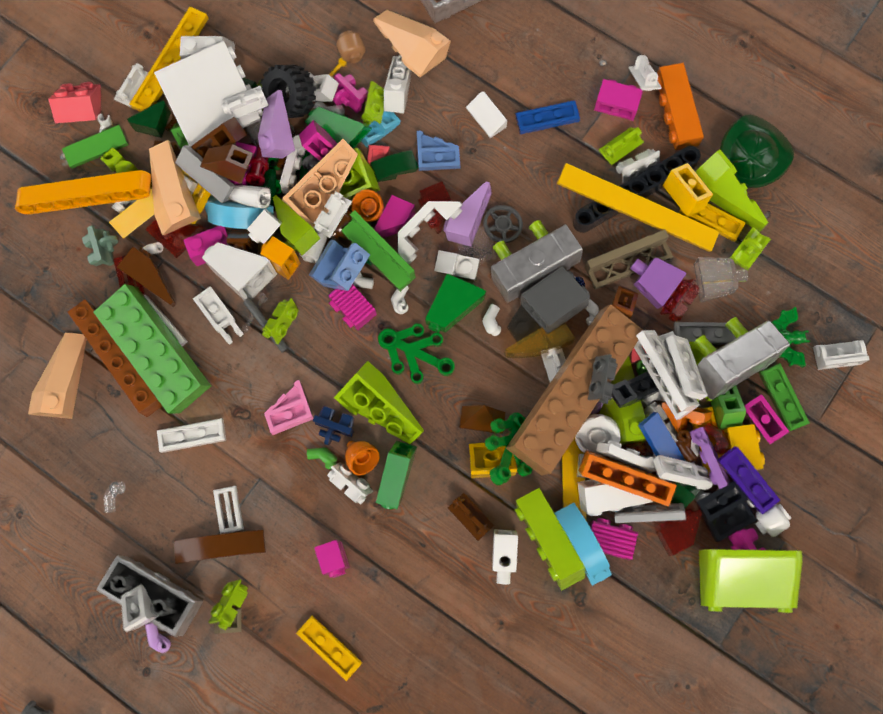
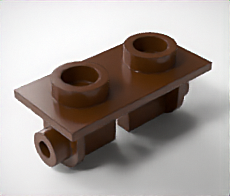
[448,493,494,541]

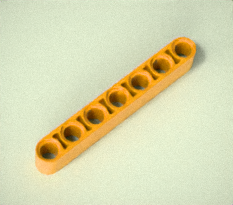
[15,170,151,215]

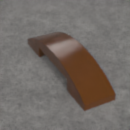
[174,530,266,564]

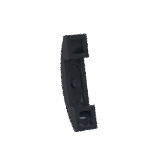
[611,357,673,408]

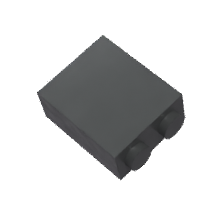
[521,266,590,335]

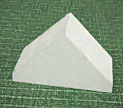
[121,584,159,632]

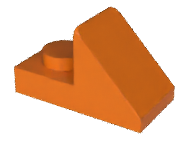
[662,402,712,433]

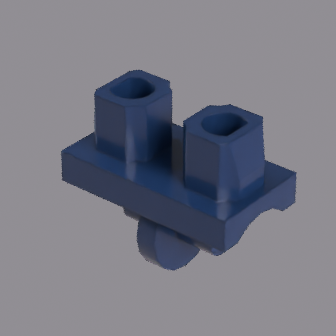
[313,406,354,446]

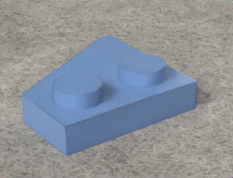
[417,131,460,171]

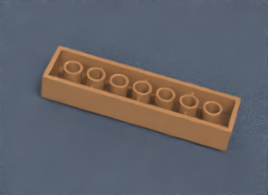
[506,304,643,475]

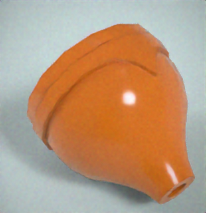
[351,189,384,222]
[345,441,380,475]

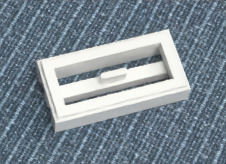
[213,486,244,534]

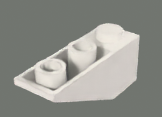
[384,56,411,113]
[577,479,653,516]

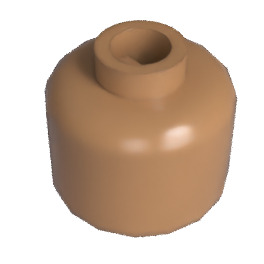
[336,31,366,63]

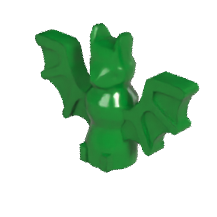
[771,307,810,368]

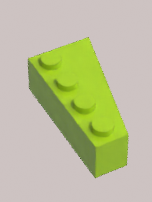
[514,488,585,591]

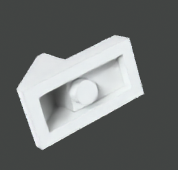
[434,250,480,280]

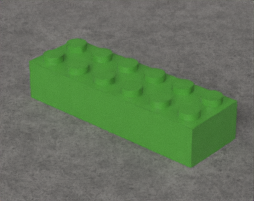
[93,284,211,413]

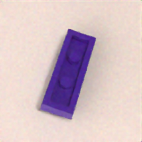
[717,446,780,515]

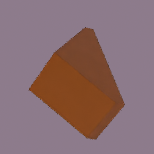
[611,286,639,319]

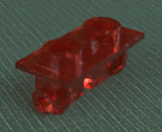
[660,279,700,322]

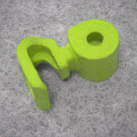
[100,147,138,173]

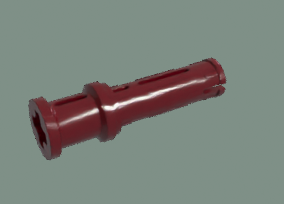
[245,144,269,187]

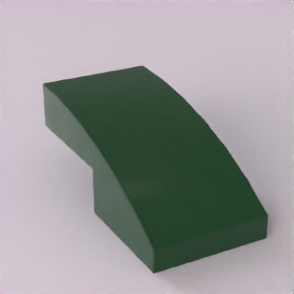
[370,150,419,182]

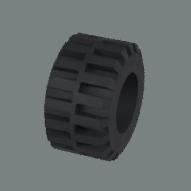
[260,65,316,118]

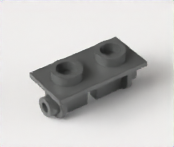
[588,354,618,404]

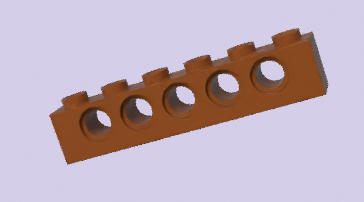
[68,299,162,417]

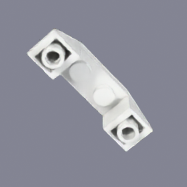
[398,201,464,264]

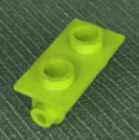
[361,81,384,125]
[599,127,644,166]
[262,298,299,344]
[208,579,248,630]

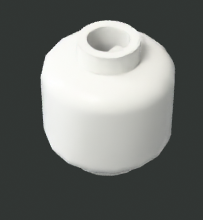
[755,504,791,537]

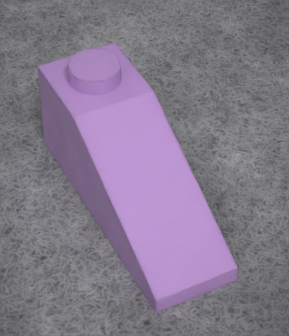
[258,90,295,158]
[444,182,492,247]

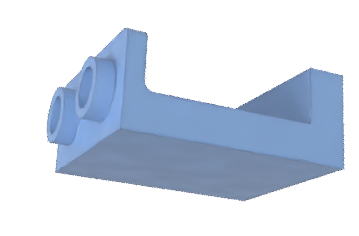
[309,240,370,291]

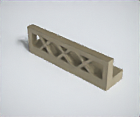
[584,230,673,290]

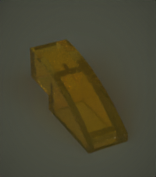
[505,324,575,358]

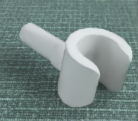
[97,113,112,133]

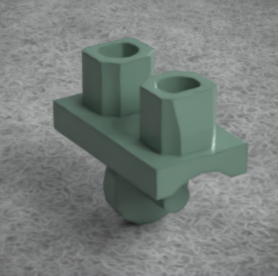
[82,225,118,266]

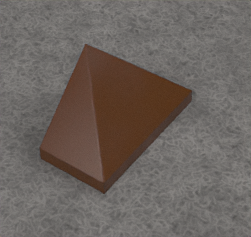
[459,405,506,434]

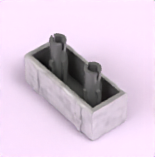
[96,555,203,637]

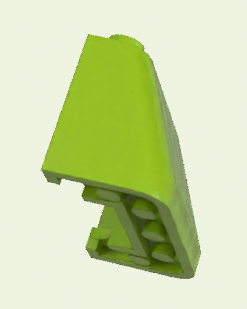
[699,549,803,613]

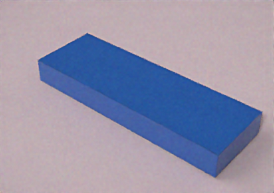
[515,100,580,135]
[638,412,685,461]

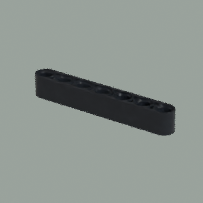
[573,146,701,233]

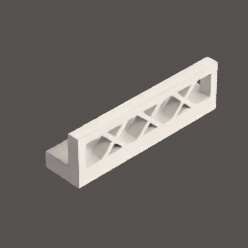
[634,330,700,420]

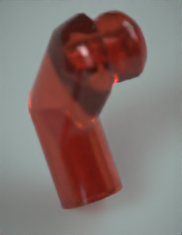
[704,422,730,454]
[621,441,648,456]

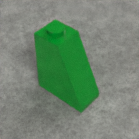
[305,106,372,149]
[425,274,486,333]
[376,441,417,509]

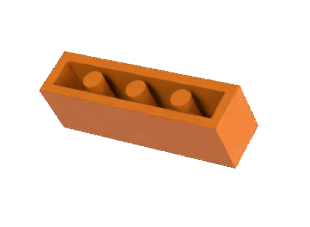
[657,63,704,150]
[578,450,677,507]

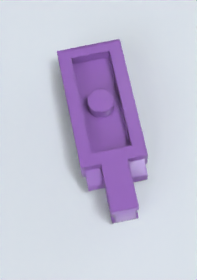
[690,427,730,489]

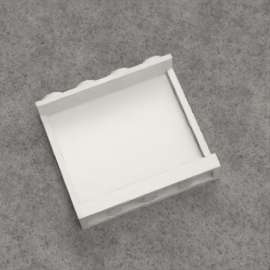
[154,41,263,147]

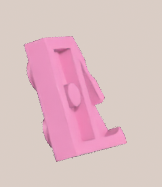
[264,380,313,435]

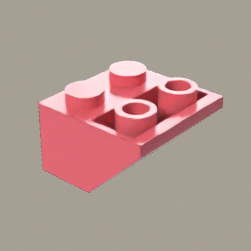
[48,82,101,123]

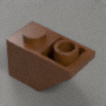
[200,144,253,184]
[227,228,258,255]

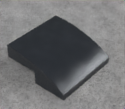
[696,481,757,542]

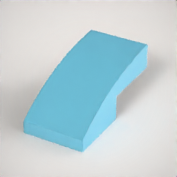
[361,111,401,147]

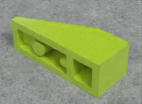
[273,195,321,256]

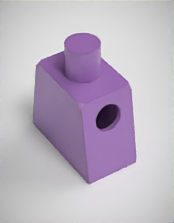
[630,258,687,309]

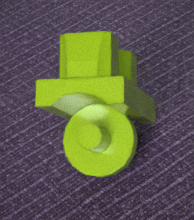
[730,227,771,270]

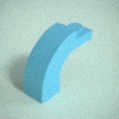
[205,195,273,229]
[554,502,612,586]

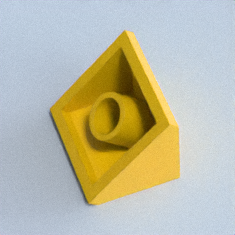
[469,442,517,478]

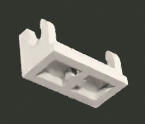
[813,340,869,370]

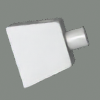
[492,529,518,584]

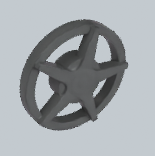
[483,205,523,243]

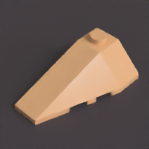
[373,10,451,77]
[282,139,358,229]
[149,140,201,235]
[28,333,87,419]

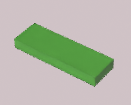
[62,125,129,169]
[759,363,810,432]

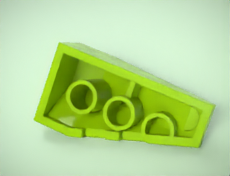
[339,148,380,201]
[695,149,769,232]
[600,356,646,445]
[334,361,424,444]

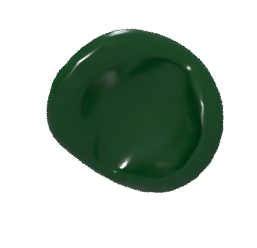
[720,115,794,188]

